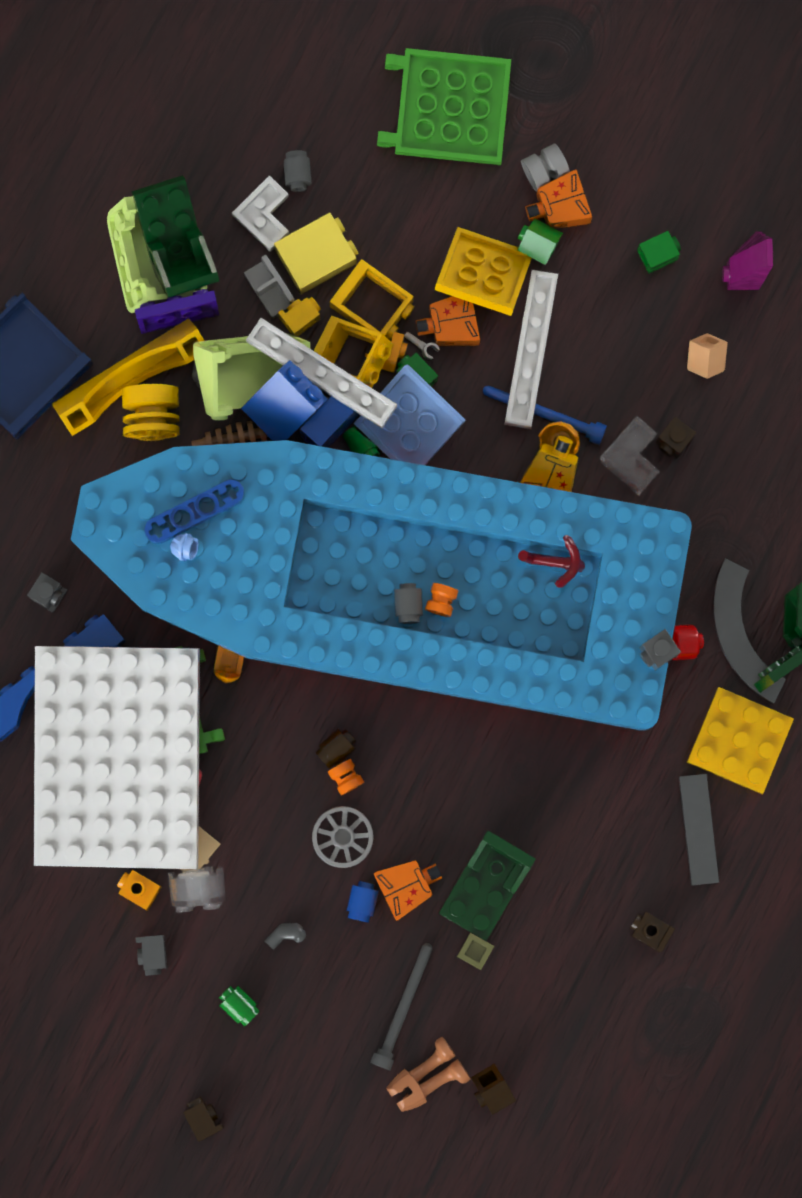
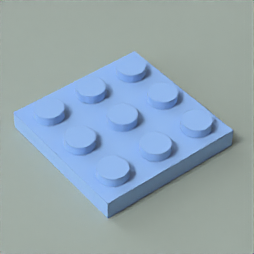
[354,364,466,465]

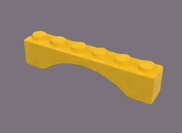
[52,318,204,436]

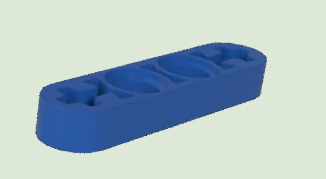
[144,480,244,544]

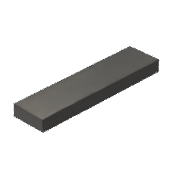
[679,774,719,886]

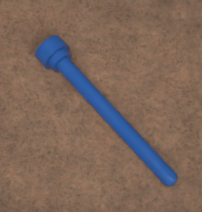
[483,386,607,445]

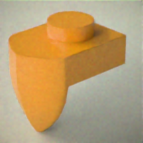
[365,332,408,373]
[213,645,244,683]

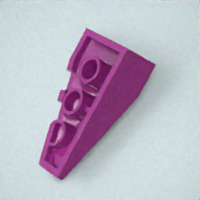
[722,231,773,290]

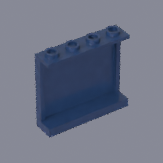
[0,292,93,440]

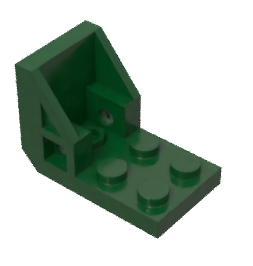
[131,175,219,298]
[754,582,802,693]
[439,831,536,941]

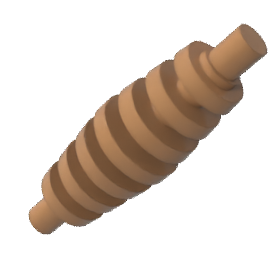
[191,421,268,446]

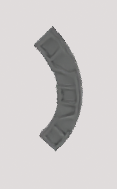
[713,558,786,704]

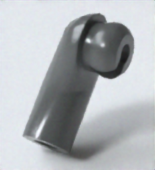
[264,923,306,950]

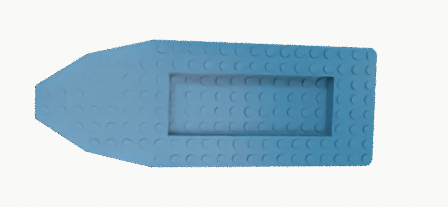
[71,440,692,730]

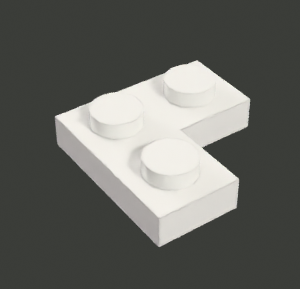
[232,176,289,252]

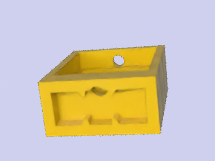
[330,259,415,340]
[314,316,394,388]

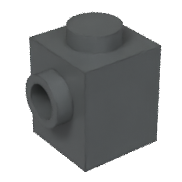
[640,629,681,671]

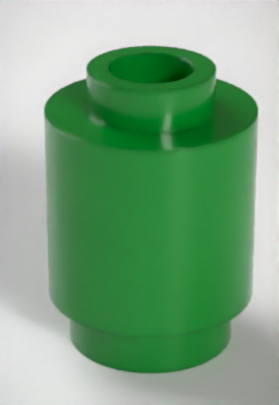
[219,986,260,1027]

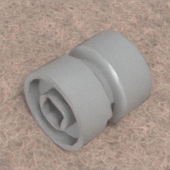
[521,143,570,191]

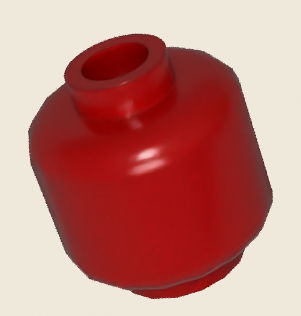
[672,624,704,661]

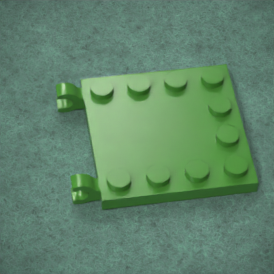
[377,48,511,165]

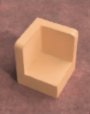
[687,333,728,379]

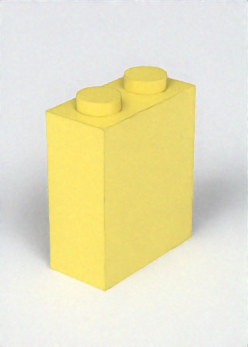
[274,213,358,295]

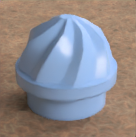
[170,533,199,561]

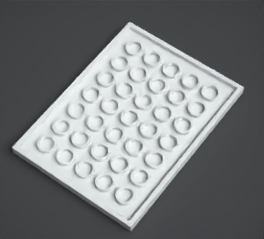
[34,646,200,869]

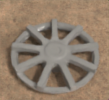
[312,806,374,868]

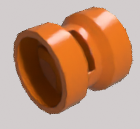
[425,583,459,618]
[328,759,364,796]

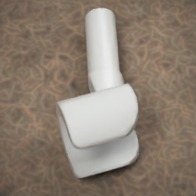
[404,332,440,360]

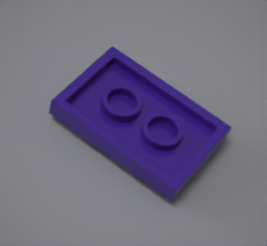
[134,289,220,334]

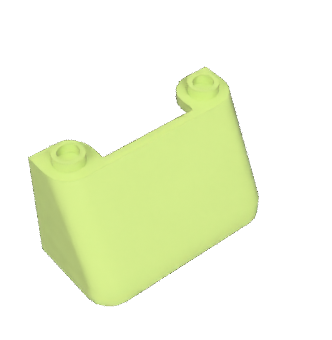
[107,196,207,313]
[193,333,310,420]

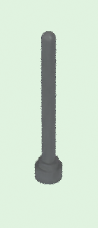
[370,943,433,1071]

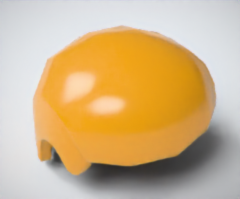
[538,421,580,455]

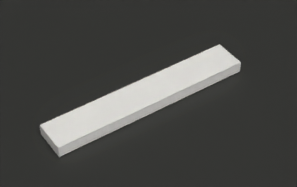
[504,270,558,429]
[246,318,397,428]

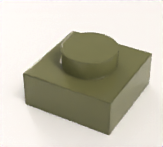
[457,933,494,970]

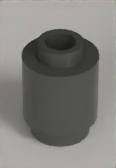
[283,150,312,192]
[394,583,423,624]

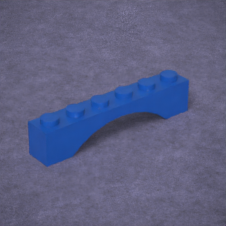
[0,614,126,742]

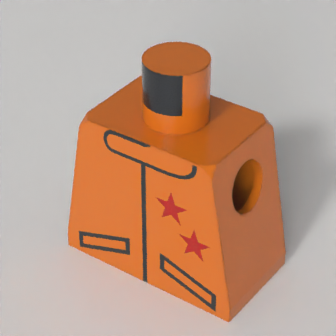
[525,170,592,229]
[415,296,480,346]
[373,860,442,921]

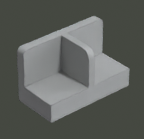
[244,254,295,319]

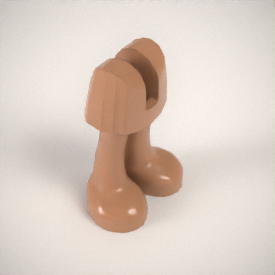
[386,1036,471,1112]

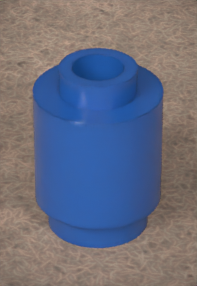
[346,881,379,923]

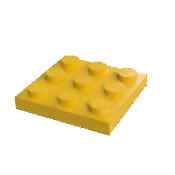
[435,227,532,316]
[687,687,794,794]

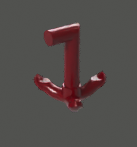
[518,535,585,588]

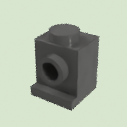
[27,572,68,613]
[136,935,167,976]

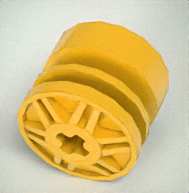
[122,384,180,441]

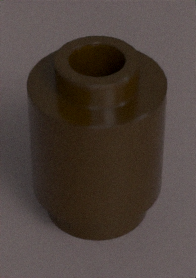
[315,729,356,768]

